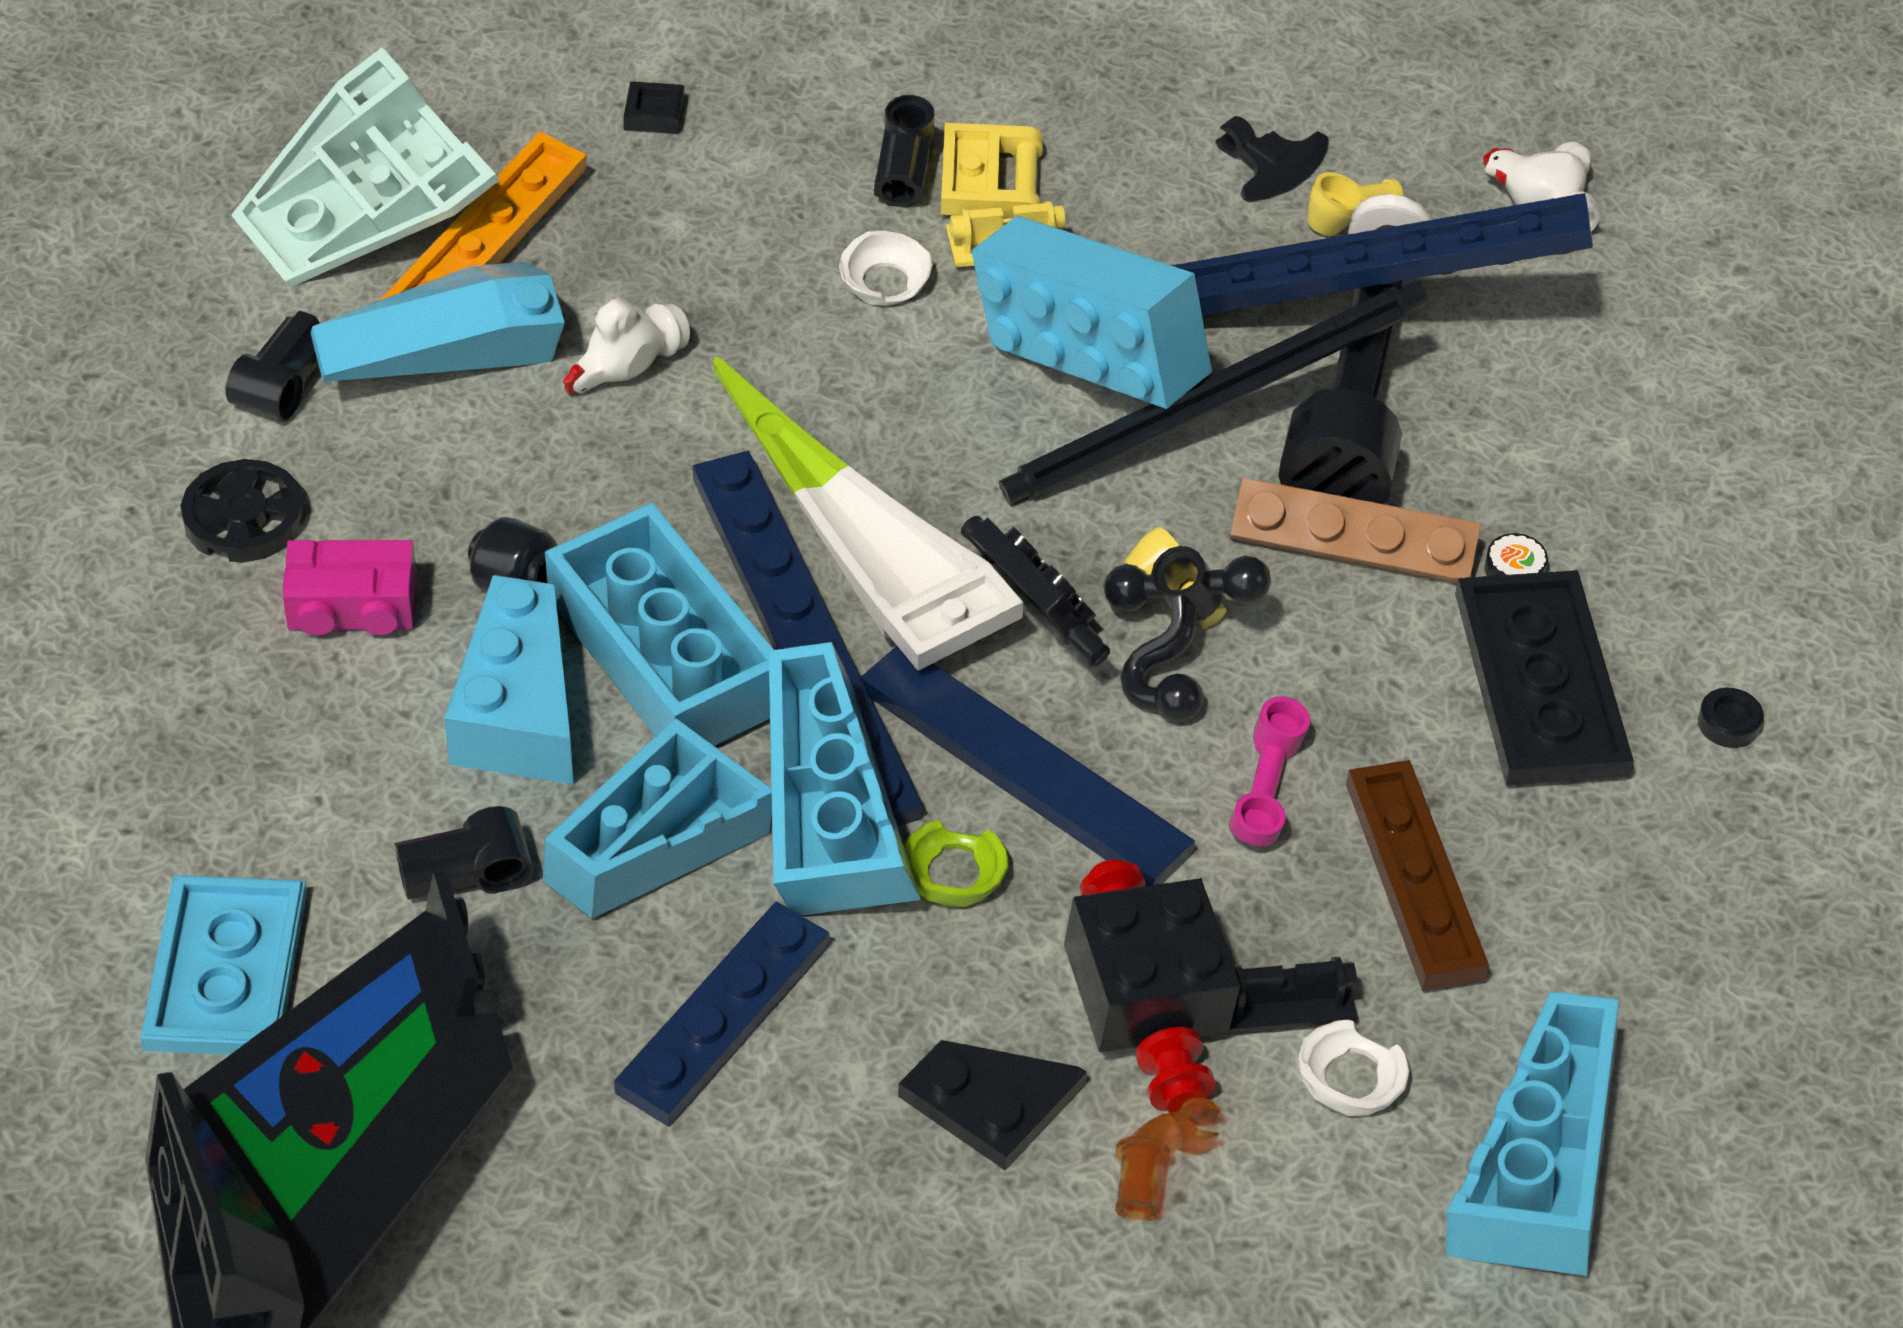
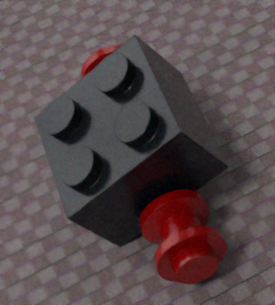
[1064,859,1240,1115]

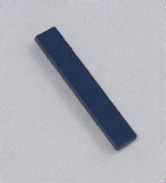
[860,646,1195,886]

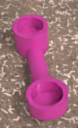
[1228,696,1310,847]

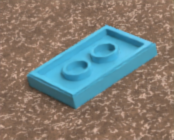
[140,875,307,1055]

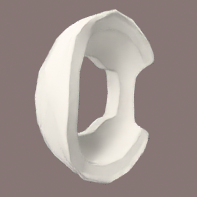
[839,231,933,306]
[1298,1020,1410,1116]

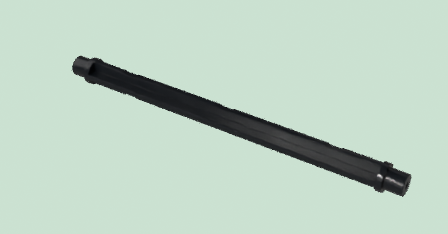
[998,281,1428,505]

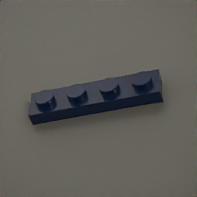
[614,901,830,1127]

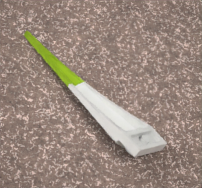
[713,356,1023,671]

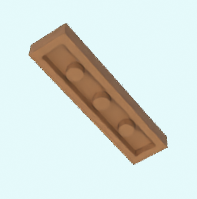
[1230,477,1481,584]

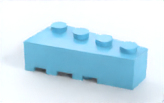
[1446,991,1619,1276]

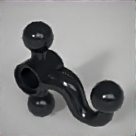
[1103,546,1271,723]

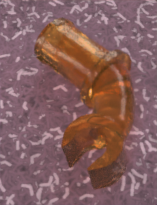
[1115,1098,1221,1221]

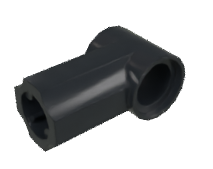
[874,95,935,208]
[226,311,320,422]
[394,806,534,900]

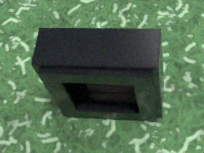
[623,81,685,134]

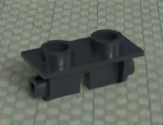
[1228,956,1357,1033]

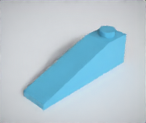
[311,262,565,382]

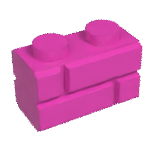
[282,540,417,635]

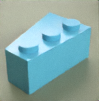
[444,575,574,785]
[543,718,772,919]

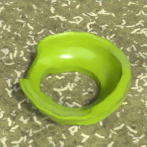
[904,820,1009,907]

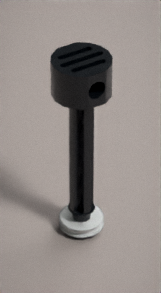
[1278,194,1431,504]

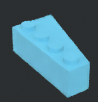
[769,642,921,916]

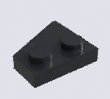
[898,1040,1087,1171]

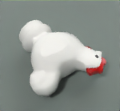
[1483,141,1600,231]
[563,298,690,395]

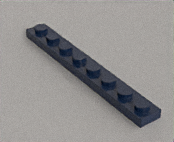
[1171,193,1593,315]
[692,450,922,826]

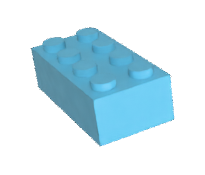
[971,215,1212,409]
[545,502,774,746]

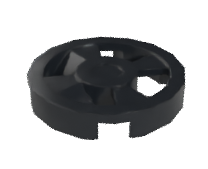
[180,459,305,563]

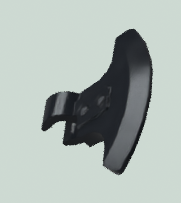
[1215,116,1328,201]

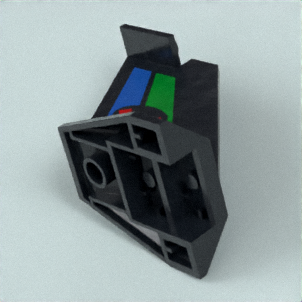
[145,871,513,1328]

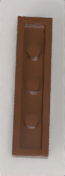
[1346,760,1489,991]

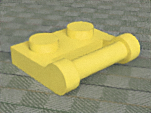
[941,122,1043,218]

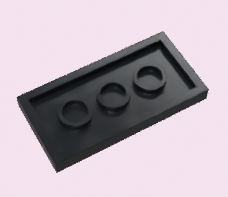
[1455,570,1634,785]

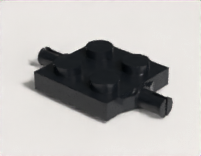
[961,515,1110,667]

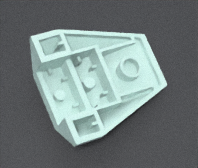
[231,47,499,286]

